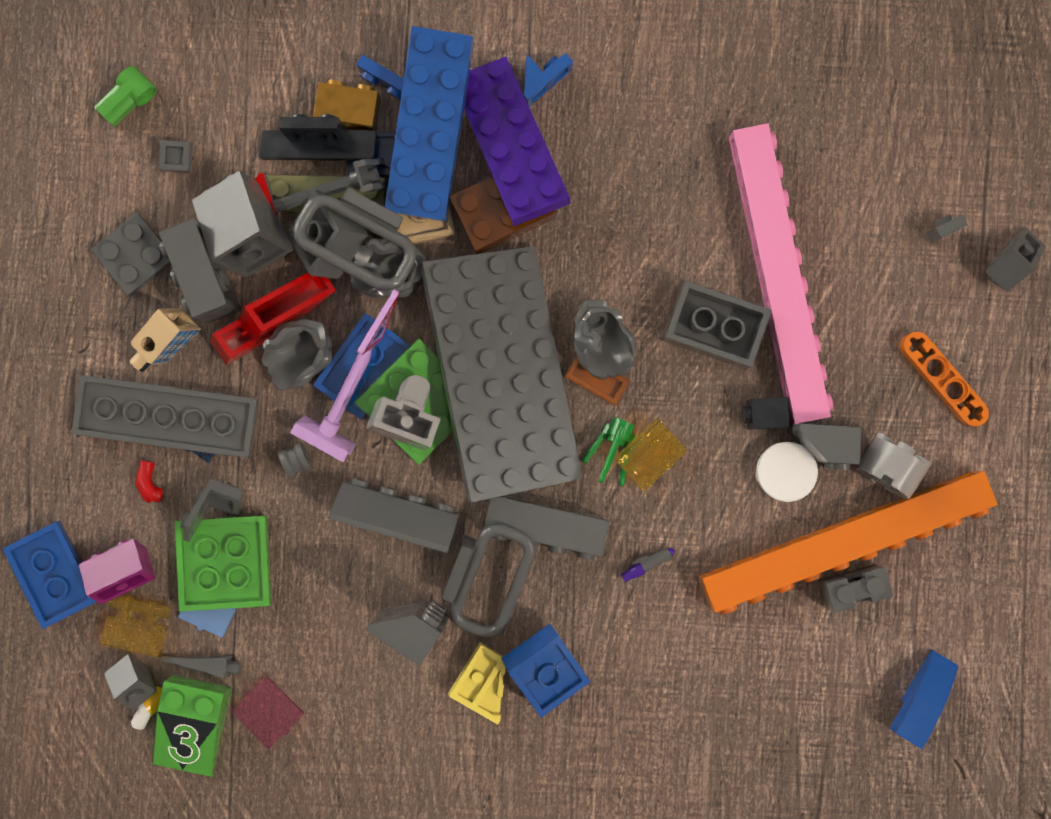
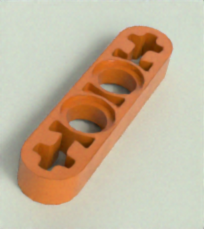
[900,332,989,427]

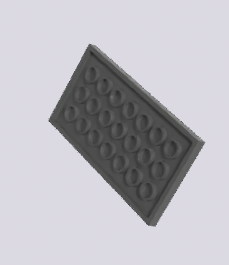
[420,246,583,503]

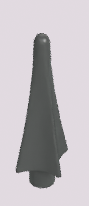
[161,655,242,679]

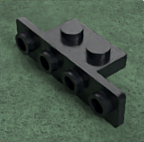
[259,114,377,161]

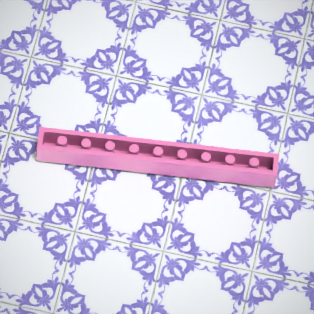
[729,123,833,425]

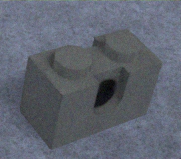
[818,564,893,613]

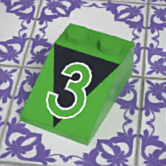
[153,675,232,777]

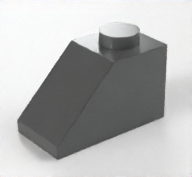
[985,226,1046,292]

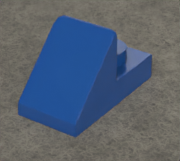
[524,52,573,107]

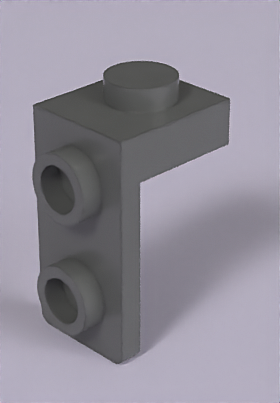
[180,479,244,542]

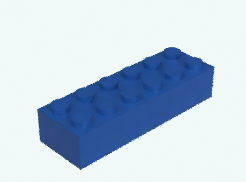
[385,26,474,222]

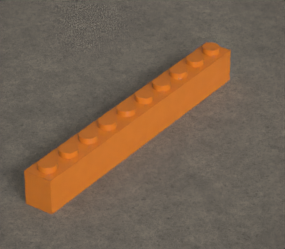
[698,470,998,615]

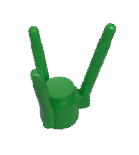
[582,417,636,487]

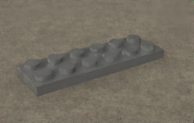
[71,375,259,458]

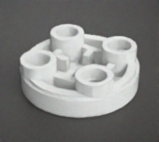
[755,442,818,502]

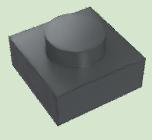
[158,140,193,173]
[927,214,968,243]

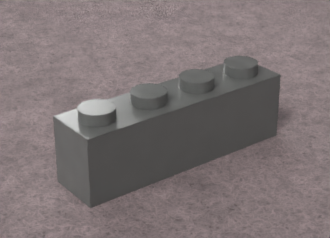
[484,496,610,560]

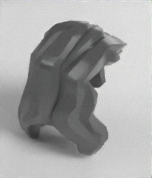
[349,238,427,298]
[574,299,636,380]
[262,319,332,391]

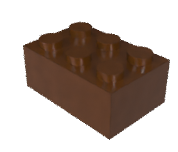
[449,177,557,254]

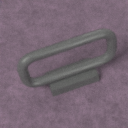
[293,188,416,291]
[441,524,536,638]

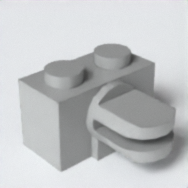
[366,375,441,450]

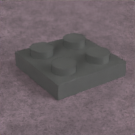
[91,213,171,297]

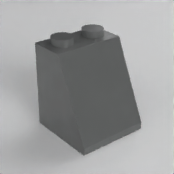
[192,170,294,278]

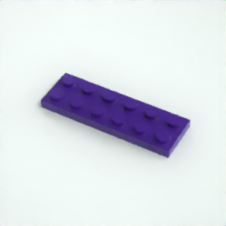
[464,56,571,226]

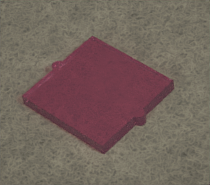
[232,676,304,749]

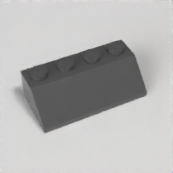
[328,478,460,553]
[366,600,449,666]

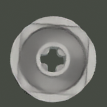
[856,432,932,500]

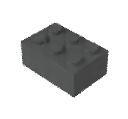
[159,218,241,323]
[662,280,772,370]

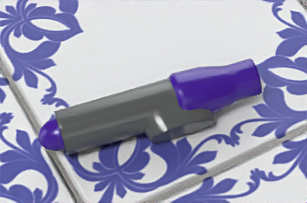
[621,548,675,583]

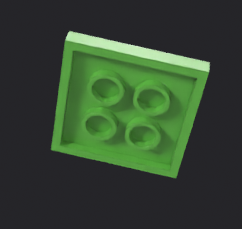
[354,338,453,465]
[175,515,272,612]

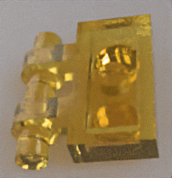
[100,594,171,658]

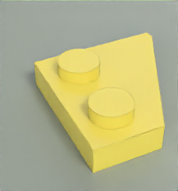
[448,642,506,725]

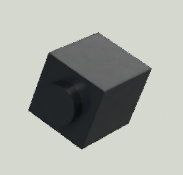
[742,397,789,430]

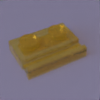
[614,418,687,491]

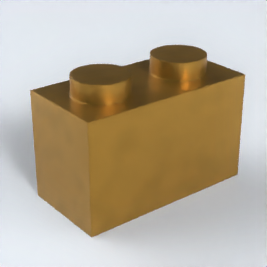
[313,80,381,132]

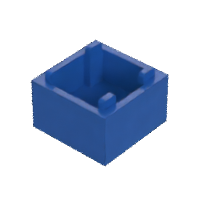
[501,624,591,717]

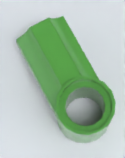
[94,66,157,127]

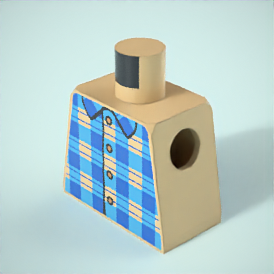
[130,308,201,372]

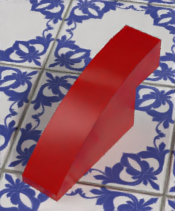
[209,273,336,366]

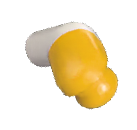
[131,686,162,730]

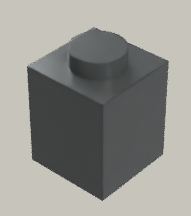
[104,654,157,710]

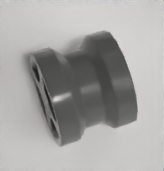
[278,442,313,479]

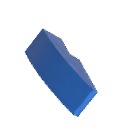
[889,649,958,749]

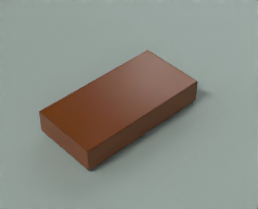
[564,355,631,406]

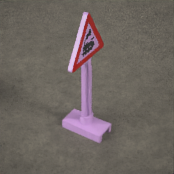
[291,289,400,462]

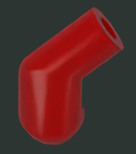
[135,460,163,503]

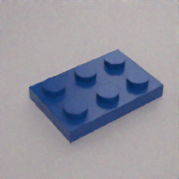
[313,312,410,420]
[3,521,96,629]

